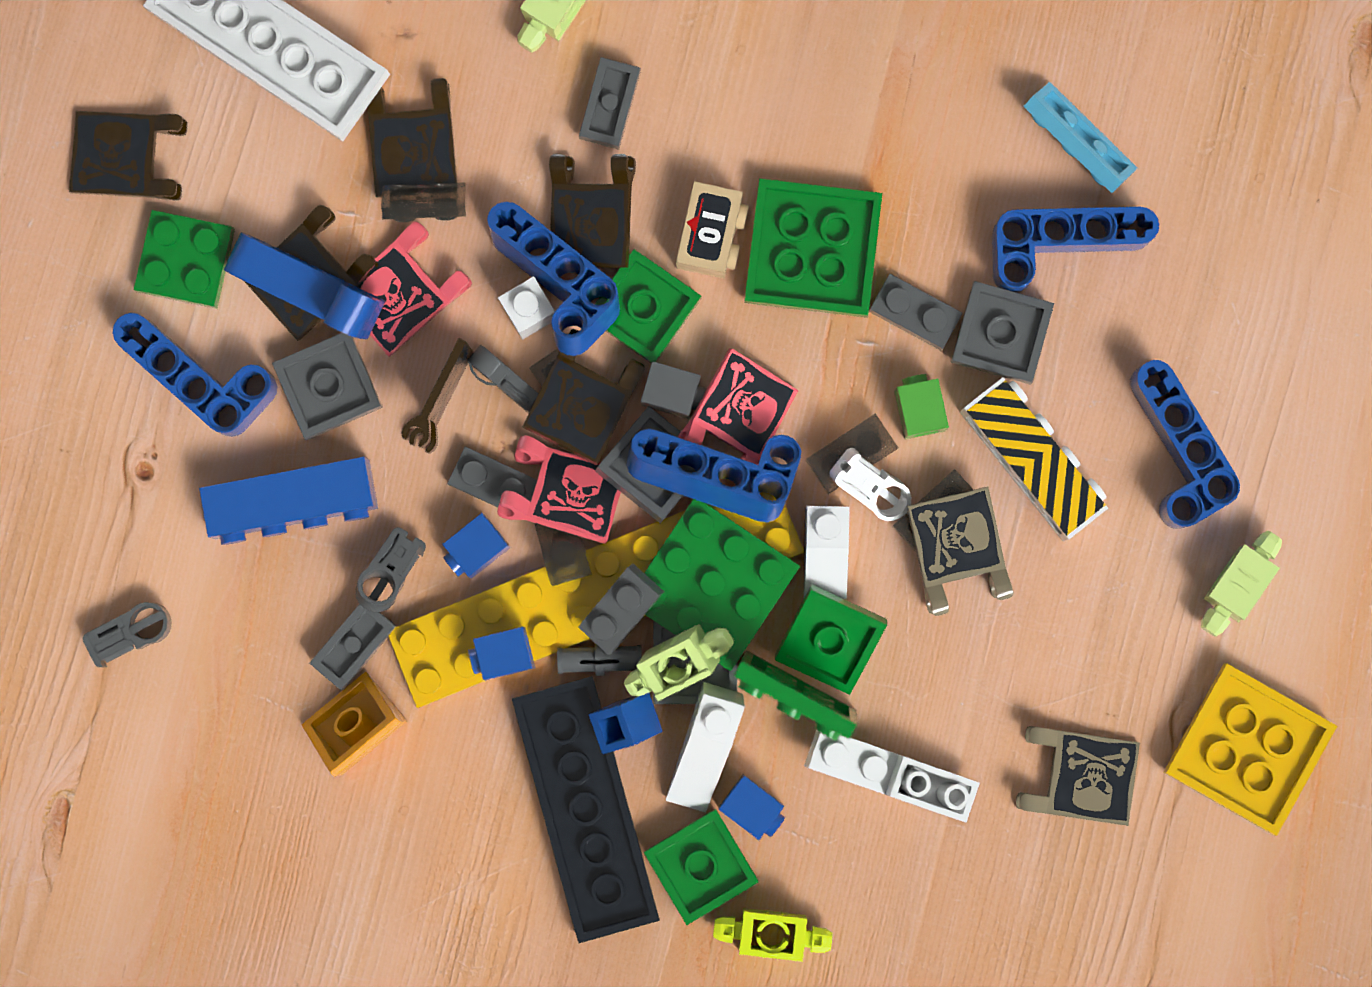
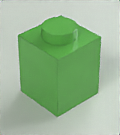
[894,374,949,440]

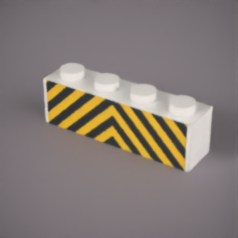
[960,377,1108,542]

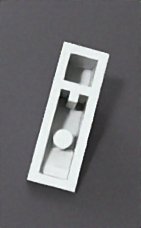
[804,506,849,600]
[666,682,745,813]

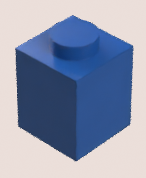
[442,513,511,578]
[468,627,535,681]
[588,693,663,754]
[718,774,786,840]

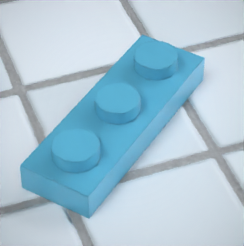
[1023,82,1137,193]

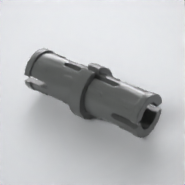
[557,643,642,676]

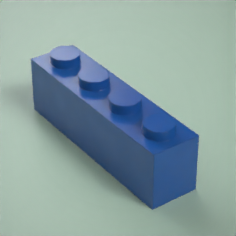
[199,457,378,545]

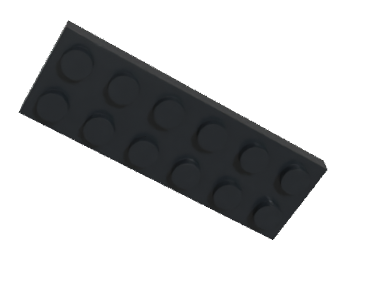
[512,676,660,944]

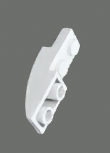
[804,730,980,823]

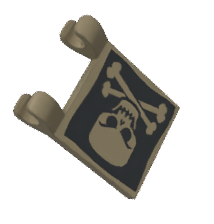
[907,487,1013,616]
[1016,726,1140,826]

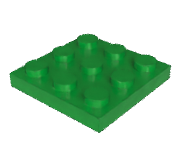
[744,178,883,318]
[644,499,800,672]
[734,650,857,741]

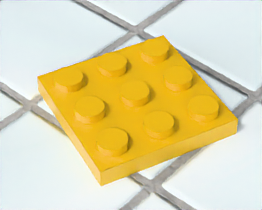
[1163,663,1338,836]

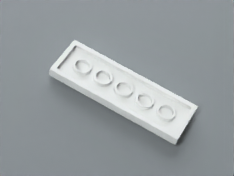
[143,0,390,142]

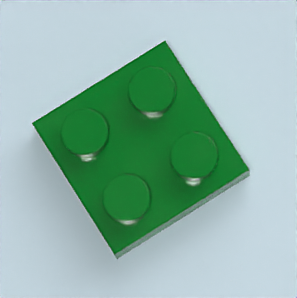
[134,210,235,309]
[594,249,702,364]
[775,584,888,695]
[644,808,759,925]

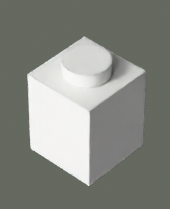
[498,276,555,340]

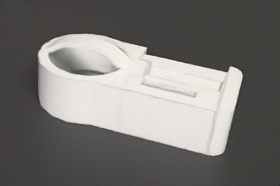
[829,448,912,521]

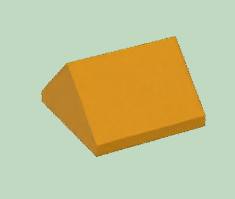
[301,671,407,777]

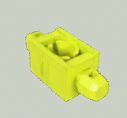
[713,908,833,962]

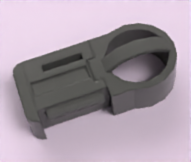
[467,345,539,414]
[356,528,426,612]
[83,602,172,668]

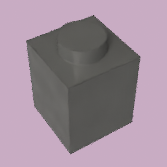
[641,361,706,419]

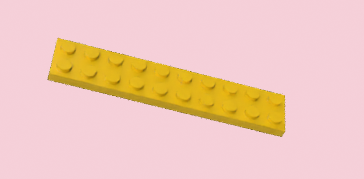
[389,492,804,708]

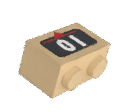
[676,181,749,279]

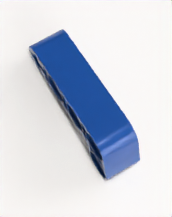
[487,202,620,356]
[992,207,1159,293]
[224,232,385,339]
[112,313,278,437]
[1130,360,1240,529]
[626,429,801,522]

